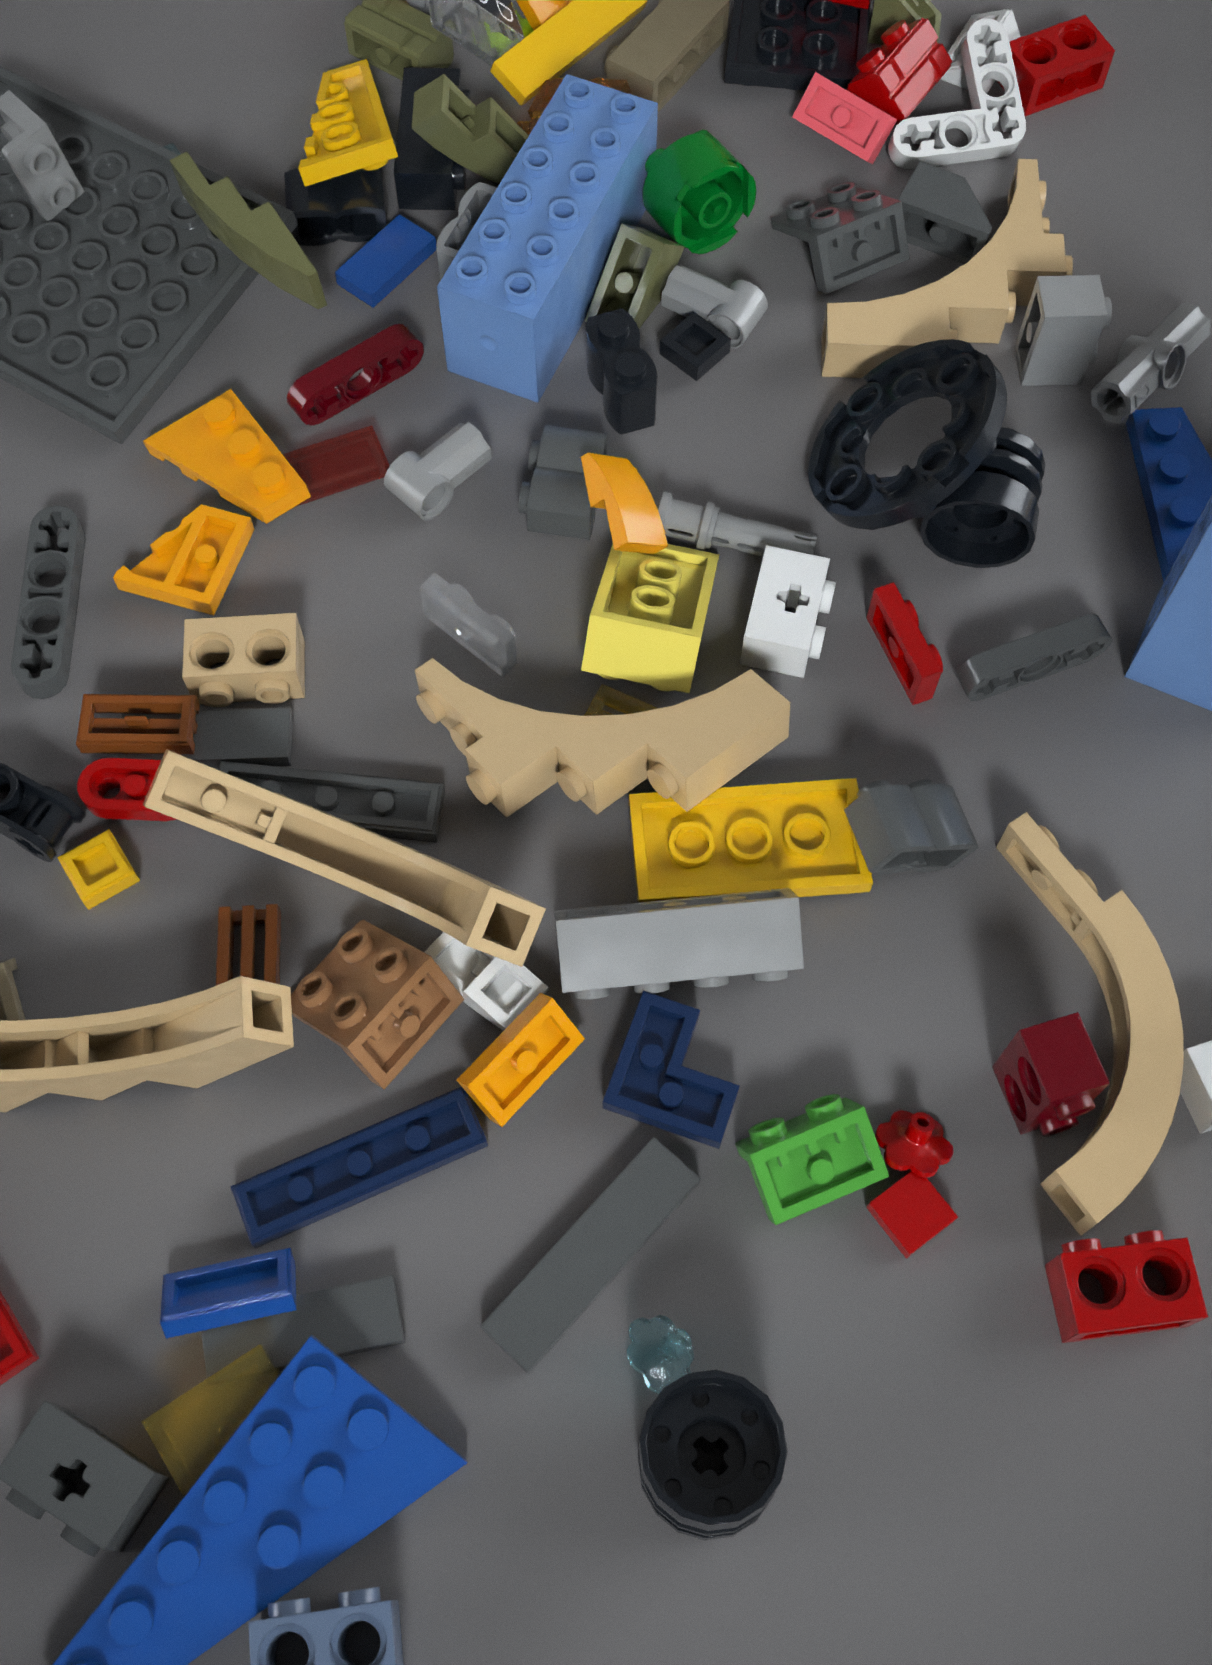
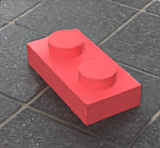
[792,72,897,164]

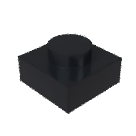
[659,312,731,381]

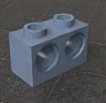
[248,1587,404,1665]

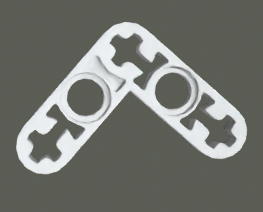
[888,18,1026,169]

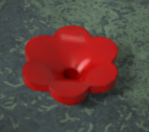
[875,1110,954,1178]

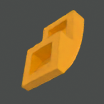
[581,453,668,554]

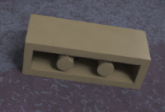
[604,0,730,112]

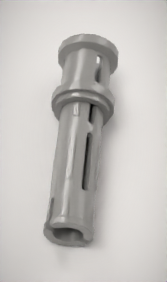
[658,491,817,557]

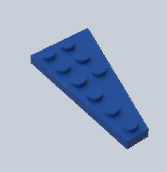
[52,1334,468,1665]

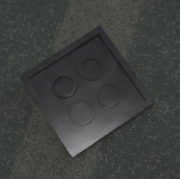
[724,0,870,91]

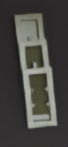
[169,152,327,310]

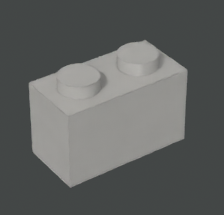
[1014,275,1112,386]

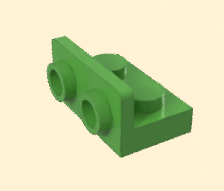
[735,1094,890,1225]

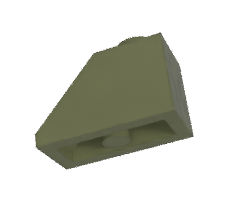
[585,224,684,329]

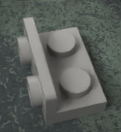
[0,90,84,221]

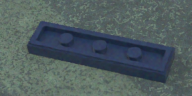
[230,1087,488,1249]

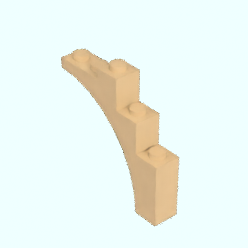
[821,159,1073,378]
[415,658,791,818]
[0,976,294,1113]

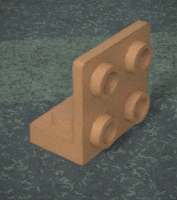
[291,920,464,1090]

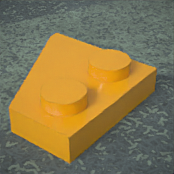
[113,504,255,616]

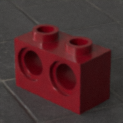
[992,1012,1110,1137]

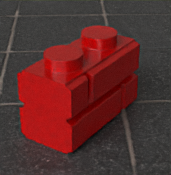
[847,18,953,126]

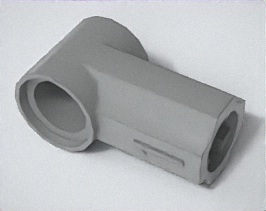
[661,265,768,349]
[384,422,492,521]

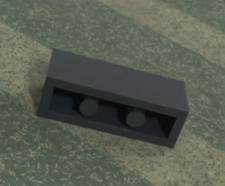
[394,67,471,210]

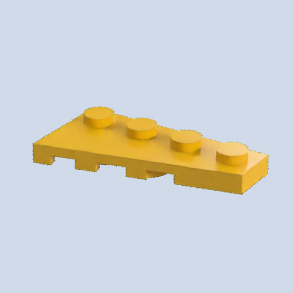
[298,59,398,187]

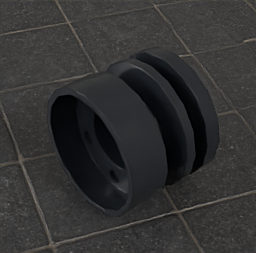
[920,427,1045,568]
[638,1370,788,1540]

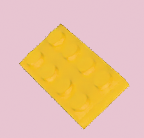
[629,778,873,903]

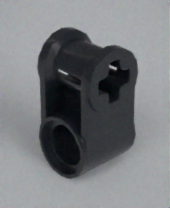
[0,763,86,862]

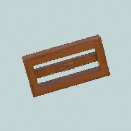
[76,694,200,754]
[216,904,281,986]

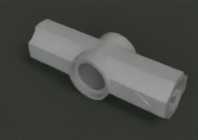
[1091,303,1210,423]

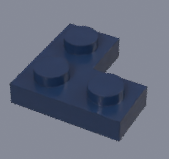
[602,991,740,1149]

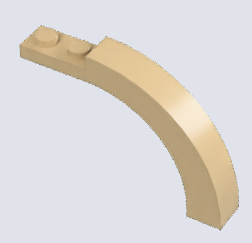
[143,749,546,967]
[996,812,1184,1236]

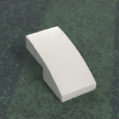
[424,932,549,1031]

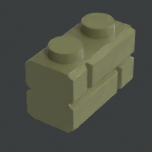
[344,0,454,81]

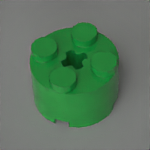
[643,130,756,254]

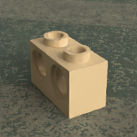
[182,613,305,707]

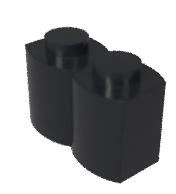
[284,168,387,246]
[587,309,658,435]

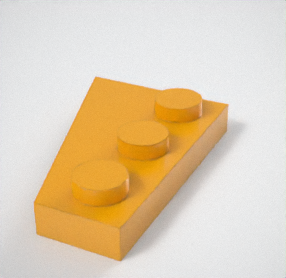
[143,389,311,524]

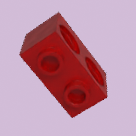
[996,15,1115,117]
[1045,1230,1209,1343]

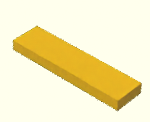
[490,0,648,107]

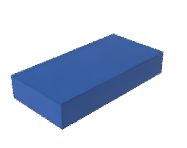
[335,214,437,308]
[160,1248,297,1339]

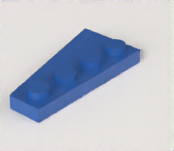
[1126,407,1212,582]

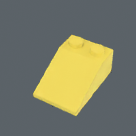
[581,544,719,693]

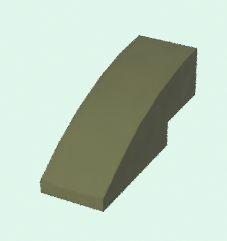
[412,74,529,184]

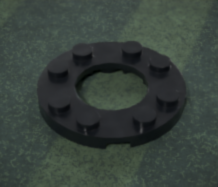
[808,339,1007,530]

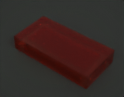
[283,425,390,507]

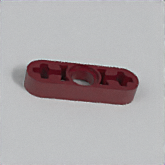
[287,324,424,426]

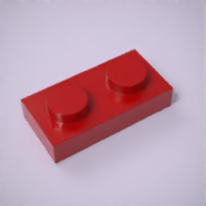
[866,582,943,705]

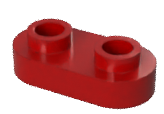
[77,758,176,821]

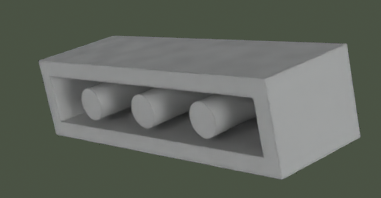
[554,888,804,1000]

